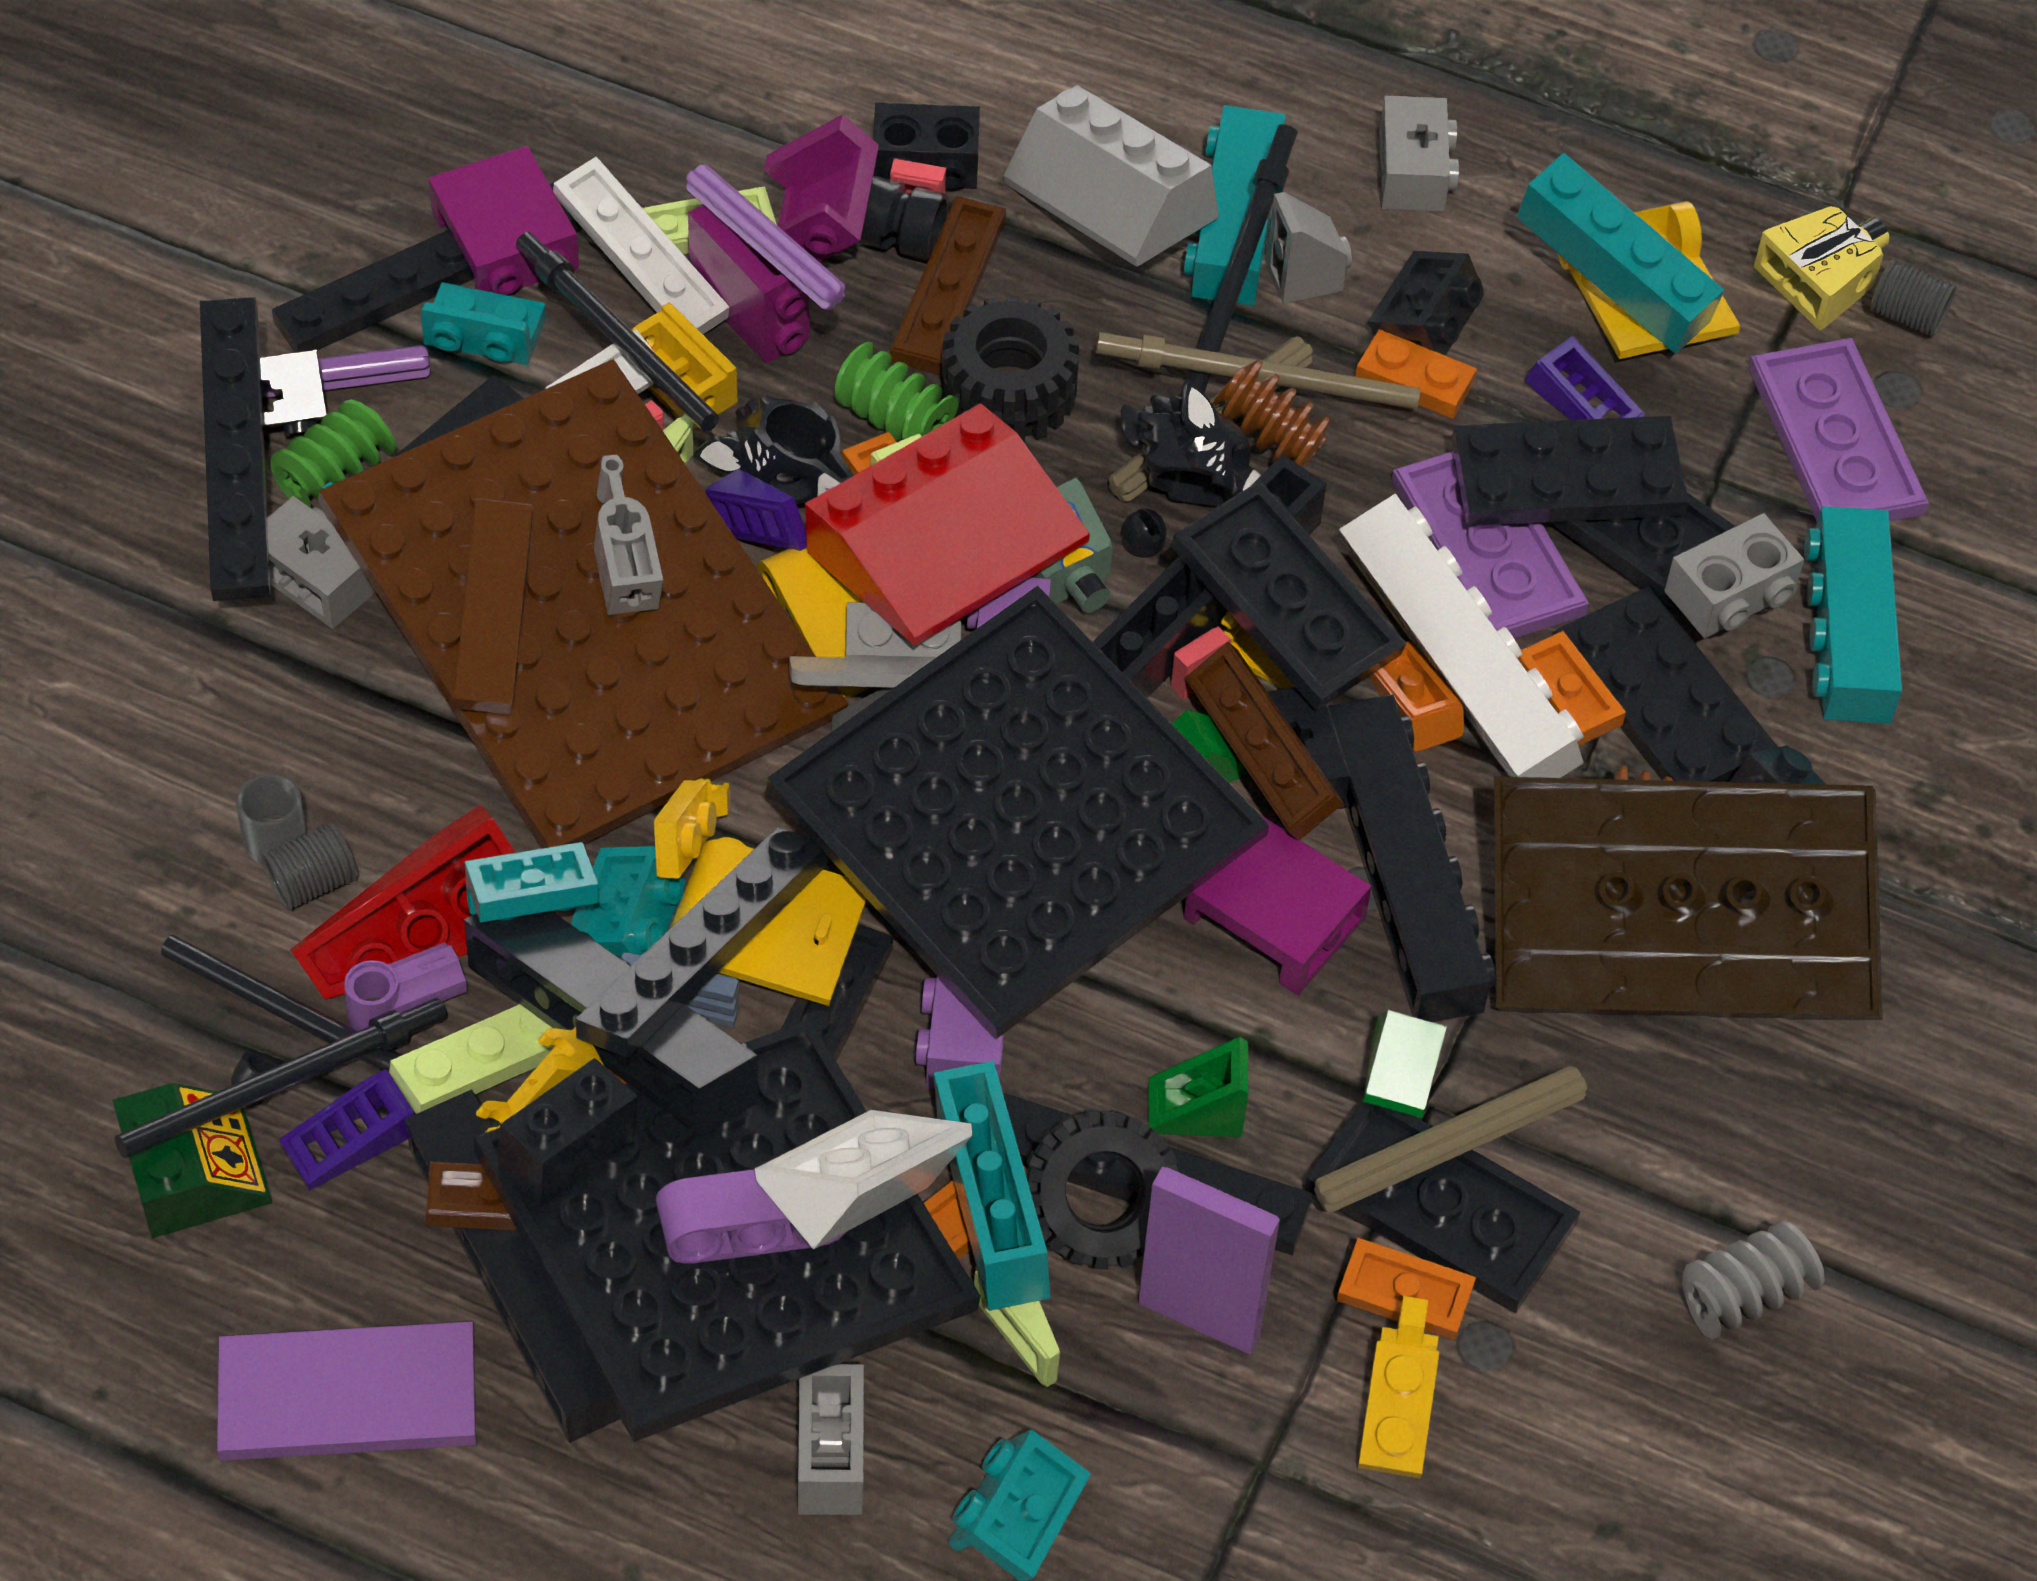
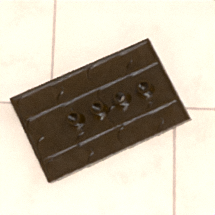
[1494,776,1883,1020]

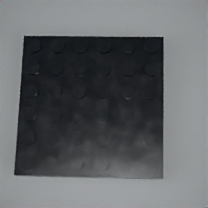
[766,586,1269,1039]
[474,1020,981,1442]

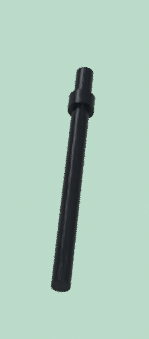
[1180,124,1298,398]
[516,232,719,432]
[161,934,402,1072]
[115,998,447,1158]

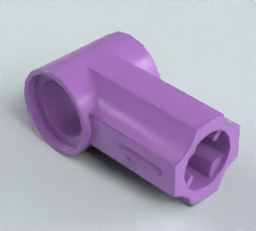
[344,942,467,1031]

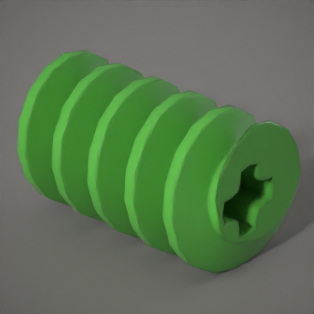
[835,342,959,441]
[270,399,397,508]

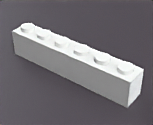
[1339,494,1584,778]

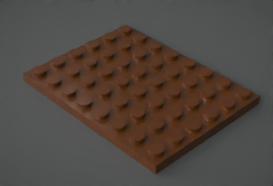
[318,359,848,849]

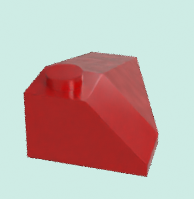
[290,804,556,1000]

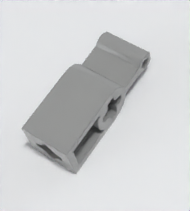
[594,455,663,615]

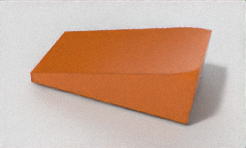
[1369,641,1464,752]

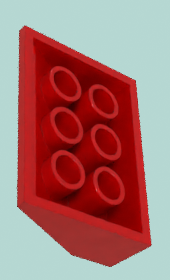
[805,403,1090,646]

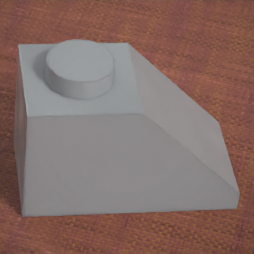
[1266,192,1352,304]

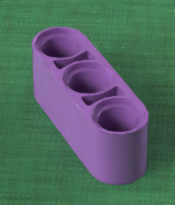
[656,1169,846,1263]

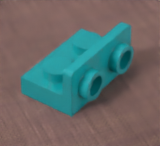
[420,282,547,365]
[465,842,599,923]
[570,846,685,956]
[947,1429,1091,1581]

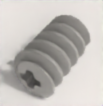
[1682,1221,1825,1339]

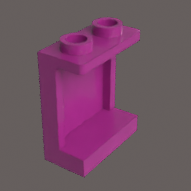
[749,114,879,275]
[428,145,579,295]
[688,204,809,364]
[1184,815,1372,996]

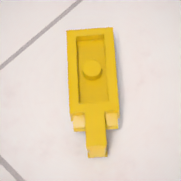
[654,778,731,878]
[1358,1296,1440,1479]

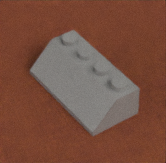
[1003,85,1219,267]

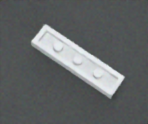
[553,157,730,334]

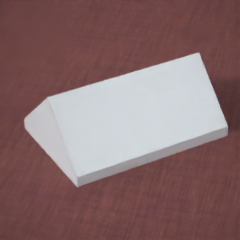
[755,1110,972,1249]

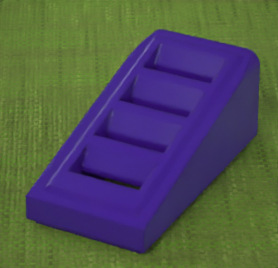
[1525,336,1645,420]
[705,469,807,551]
[279,1069,414,1191]

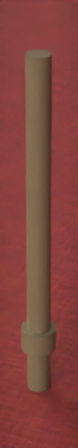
[1095,332,1420,409]

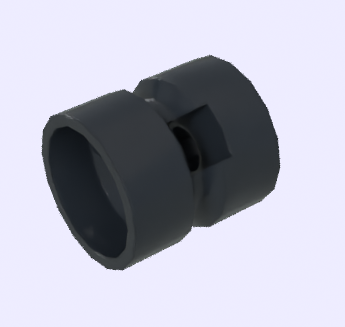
[858,176,948,261]

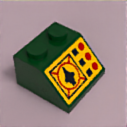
[112,1083,272,1239]

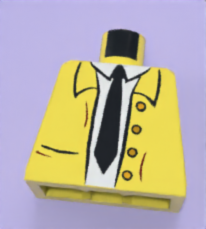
[1754,206,1889,331]

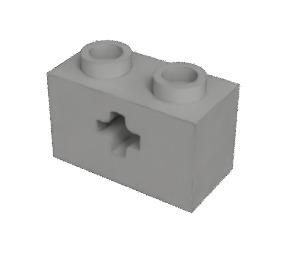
[1379,96,1459,212]
[267,496,376,629]
[798,1364,864,1515]

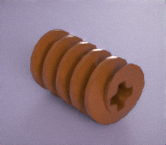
[1212,359,1330,468]

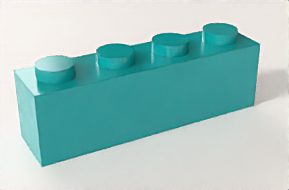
[1184,105,1286,306]
[1516,153,1725,354]
[1804,506,1902,724]
[933,1061,1051,1311]

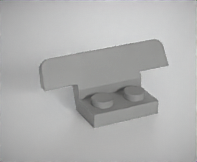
[789,602,961,688]

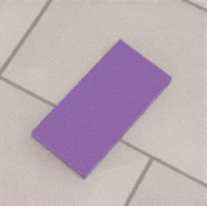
[1748,338,1929,522]
[1391,451,1589,638]
[1138,1167,1280,1355]
[217,1321,476,1461]

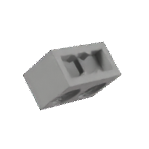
[1665,513,1804,638]

